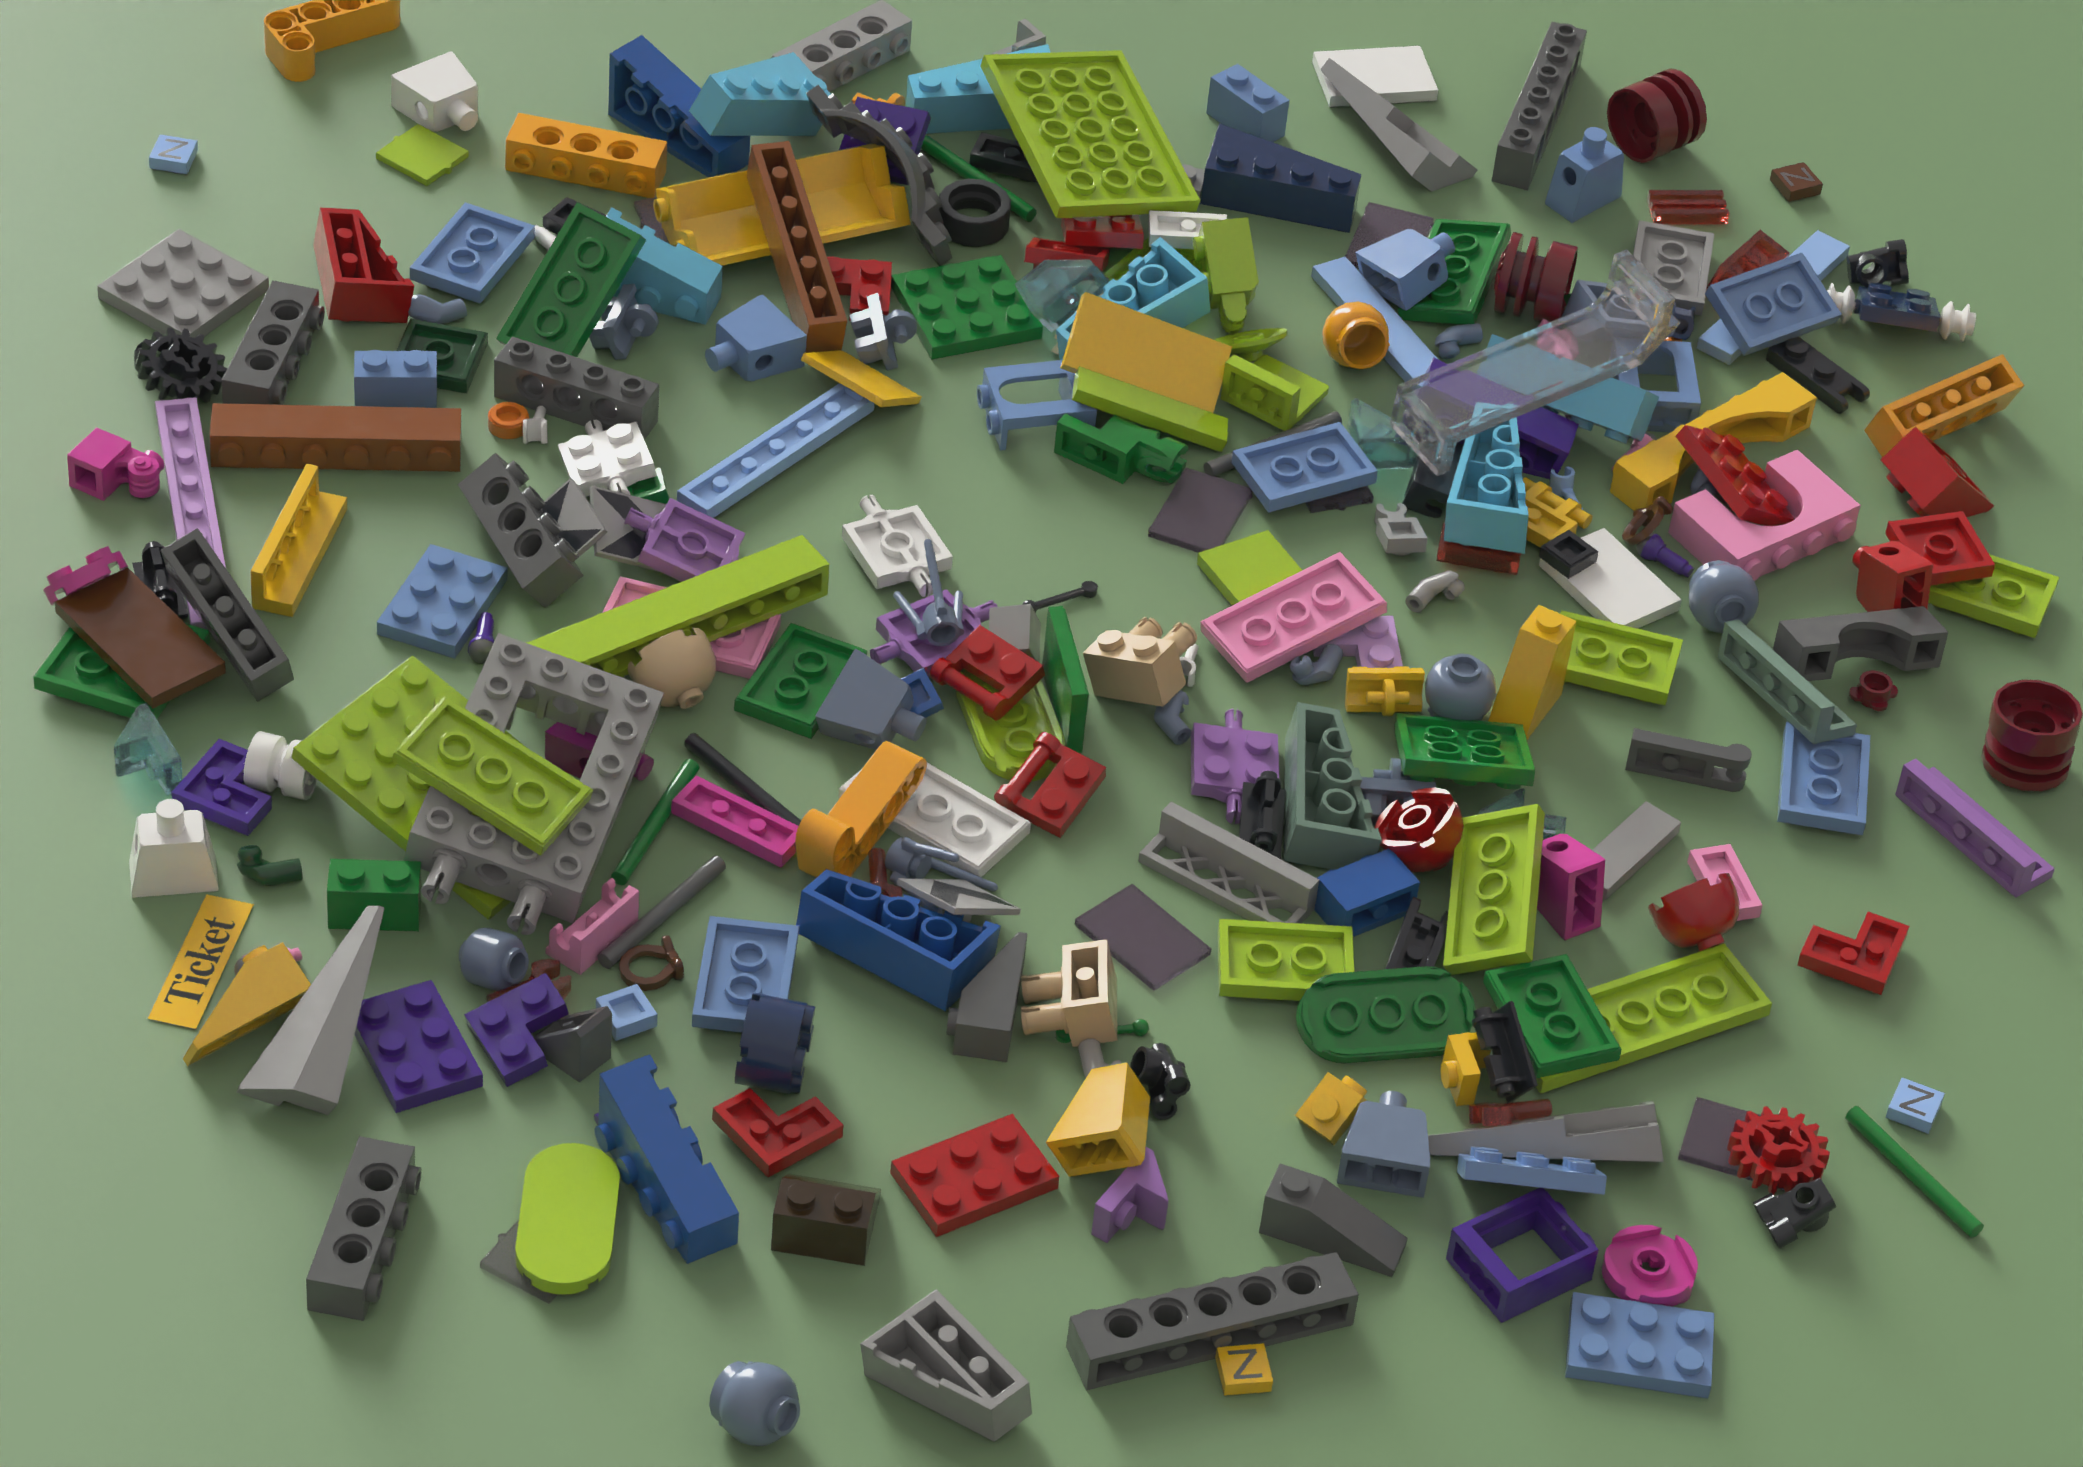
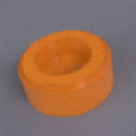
[488,402,529,439]

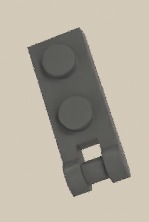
[1625,728,1752,792]

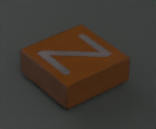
[1770,162,1823,202]

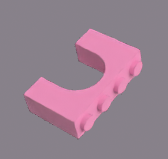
[1668,450,1861,581]

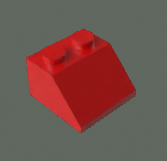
[1880,426,1994,517]

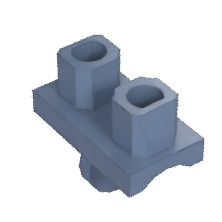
[589,284,659,360]
[849,293,917,370]
[1360,758,1436,826]

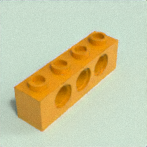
[505,113,667,199]
[1864,354,2024,457]

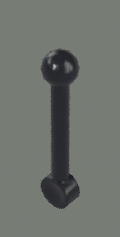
[1022,581,1098,613]

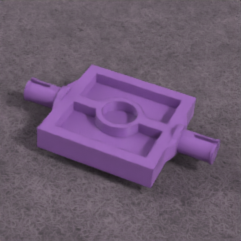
[624,498,746,582]
[870,589,998,677]
[1191,709,1279,824]

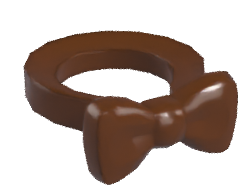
[1622,496,1673,546]
[619,935,684,991]

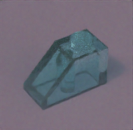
[1014,259,1111,333]

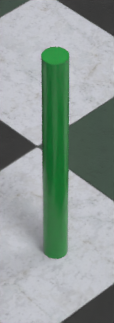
[921,136,1037,222]
[611,759,700,885]
[1845,1106,1984,1238]

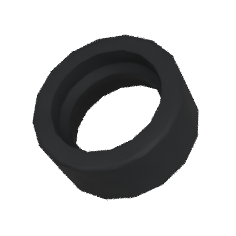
[939,179,1011,247]

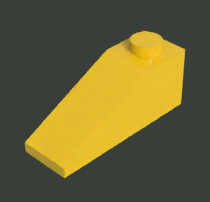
[183,942,311,1066]

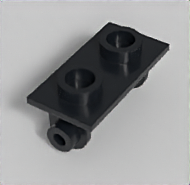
[132,541,188,618]
[1239,771,1286,859]
[1472,1001,1538,1103]

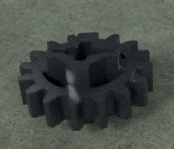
[136,328,227,403]

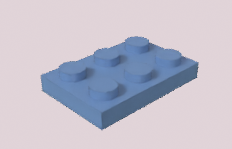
[410,202,535,304]
[1705,253,1842,356]
[1231,422,1378,513]
[377,544,508,659]
[1777,722,1871,835]
[692,916,799,1032]
[1457,1147,1607,1195]
[1565,1292,1714,1398]

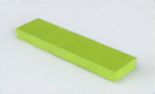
[1072,366,1228,452]

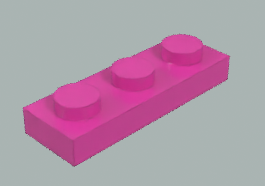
[671,775,798,868]

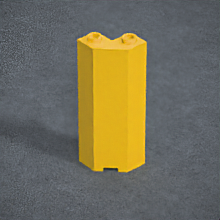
[653,144,911,266]

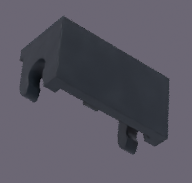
[1402,431,1464,518]

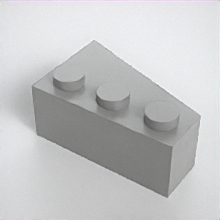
[860,1289,1032,1442]

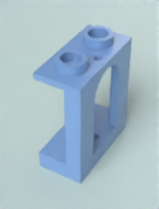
[1607,338,1701,432]
[977,360,1097,450]

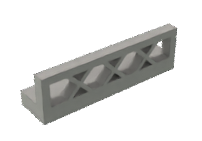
[1138,802,1319,924]

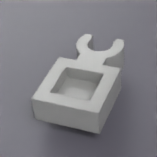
[1374,503,1428,556]

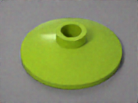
[1213,328,1288,362]

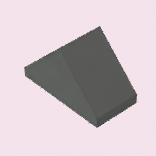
[533,1006,612,1083]

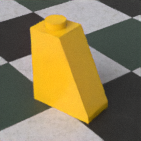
[1488,605,1577,740]
[1046,1063,1150,1177]

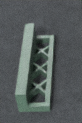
[1718,619,1857,744]

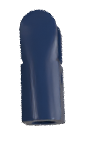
[1667,303,1696,340]

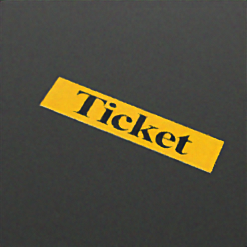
[148,894,254,1029]

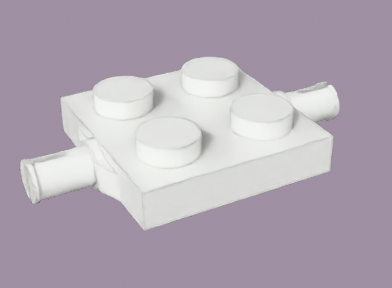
[558,420,657,497]
[842,495,953,597]

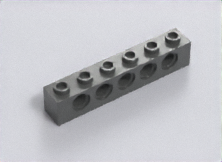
[1492,22,1587,191]
[1066,1252,1359,1390]

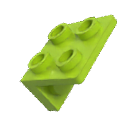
[1220,354,1329,431]

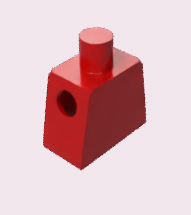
[1852,541,1933,612]

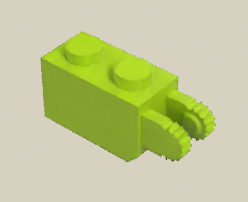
[1193,217,1259,335]

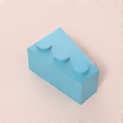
[606,207,723,325]

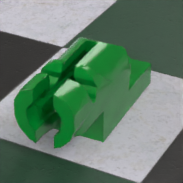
[1054,413,1188,484]

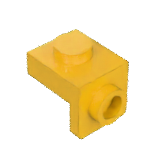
[1440,1032,1491,1106]
[1295,1072,1367,1145]

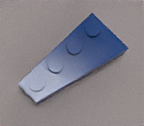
[796,869,1001,1011]
[595,1054,739,1264]

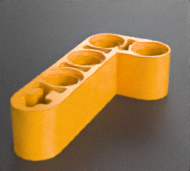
[264,0,401,82]
[795,741,927,878]

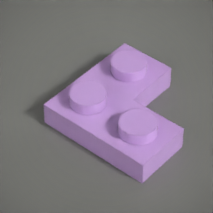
[1313,616,1403,668]

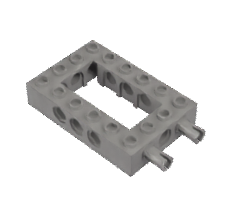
[404,633,664,935]

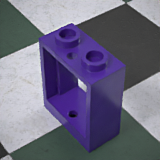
[1446,1188,1599,1323]

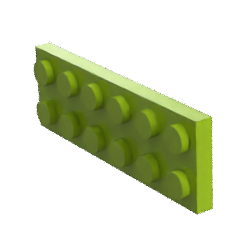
[1536,943,1772,1094]

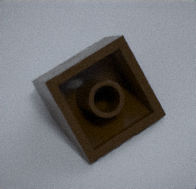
[771,1174,881,1266]

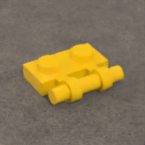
[1523,477,1593,548]

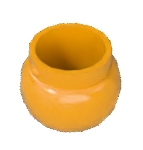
[1322,301,1390,369]

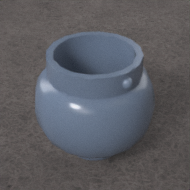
[1689,560,1759,633]
[1425,654,1496,721]
[709,1361,800,1446]

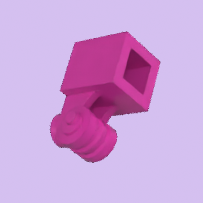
[67,427,164,501]

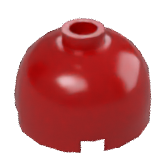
[1374,787,1464,873]
[1648,873,1740,951]

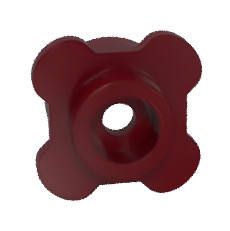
[1849,670,1898,711]

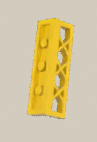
[250,464,347,617]

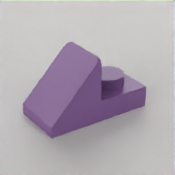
[1091,1147,1168,1243]

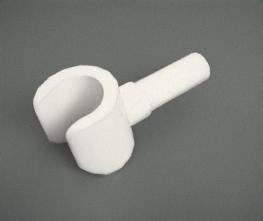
[523,406,548,444]
[1179,644,1199,687]

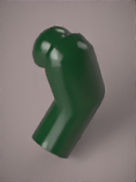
[237,845,303,886]

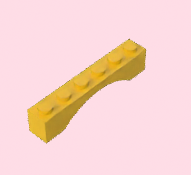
[1610,372,1817,511]

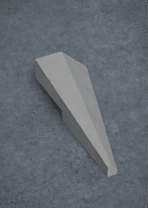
[1320,58,1478,192]
[237,906,384,1115]
[1428,1101,1664,1162]

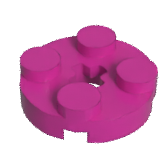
[43,546,128,606]
[1601,1225,1698,1307]

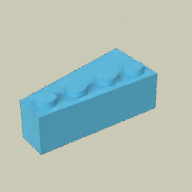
[906,44,1051,134]
[689,52,831,136]

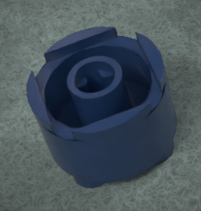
[735,993,816,1094]

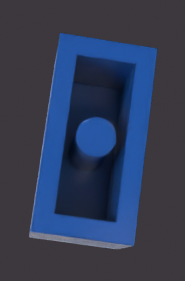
[1314,849,1420,937]

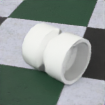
[244,731,318,800]

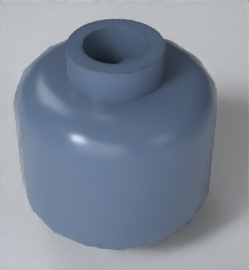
[459,928,529,991]

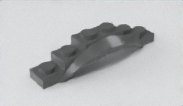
[806,85,952,266]

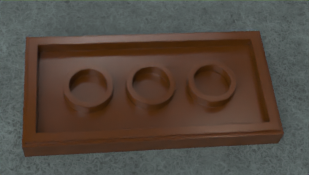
[55,567,226,709]

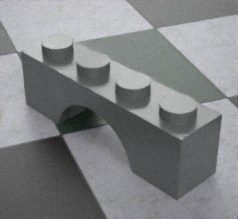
[1773,606,1948,681]

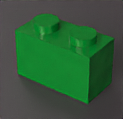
[327,859,421,932]

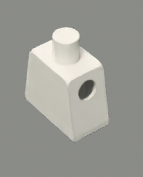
[391,51,478,132]
[129,799,218,898]

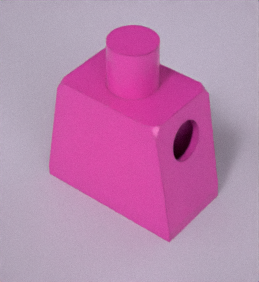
[1537,834,1606,940]

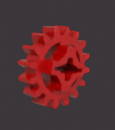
[1727,1106,1830,1195]

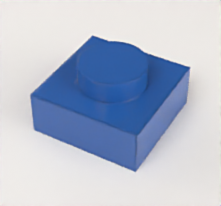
[901,668,944,718]

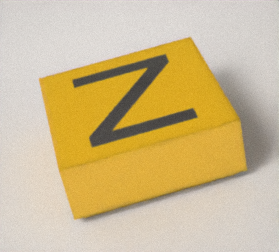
[1215,1343,1273,1396]

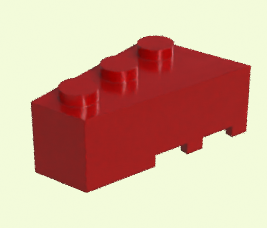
[313,207,414,323]

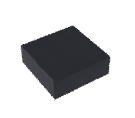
[1539,530,1599,579]

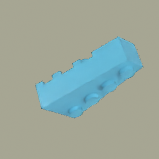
[1056,237,1211,360]
[1476,334,1659,444]
[1444,405,1529,554]

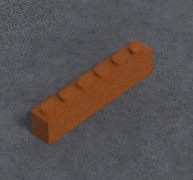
[746,141,848,353]
[210,403,461,472]

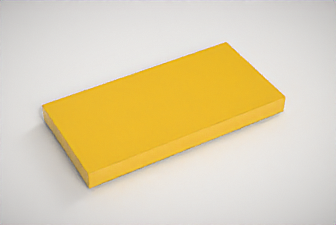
[1060,292,1232,413]

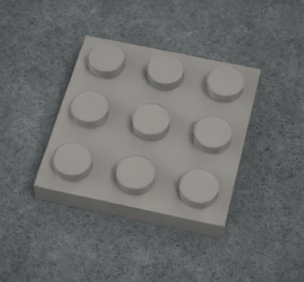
[97,229,269,338]

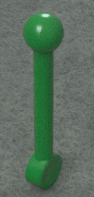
[1055,1019,1149,1043]

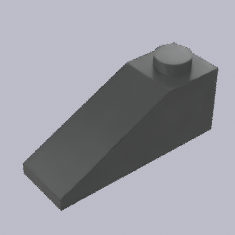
[946,932,1027,1062]
[1259,1163,1408,1277]

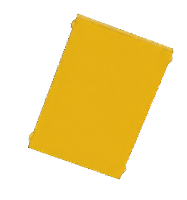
[801,350,922,407]

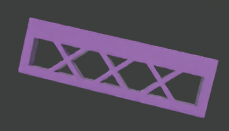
[1895,758,2055,898]

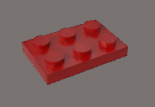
[1675,425,1795,526]
[890,1114,1060,1237]

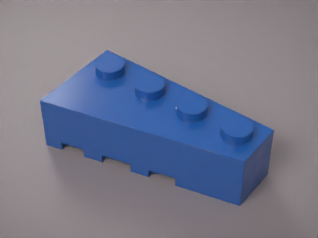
[608,35,750,178]

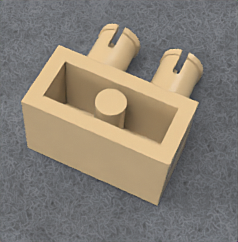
[1083,617,1197,707]
[1021,939,1118,1047]

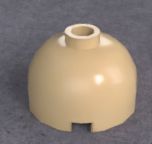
[628,628,716,709]

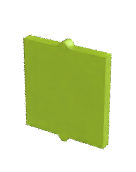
[376,124,469,186]

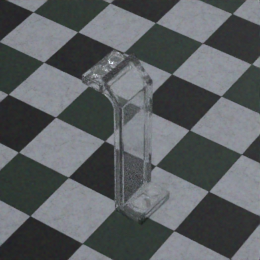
[1390,249,1680,476]

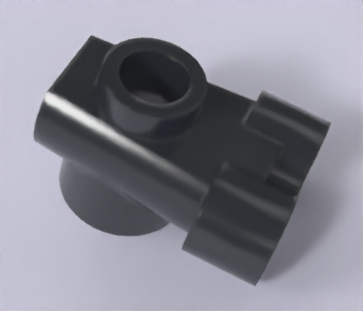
[1846,239,1909,287]
[1130,1043,1191,1120]
[1753,1178,1836,1249]

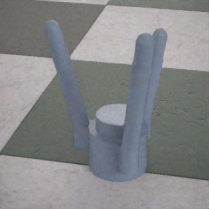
[893,539,964,646]
[885,837,998,912]

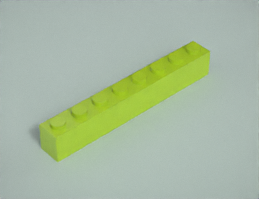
[525,535,830,677]

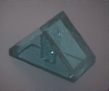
[1347,398,1420,469]

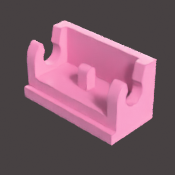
[545,878,639,975]

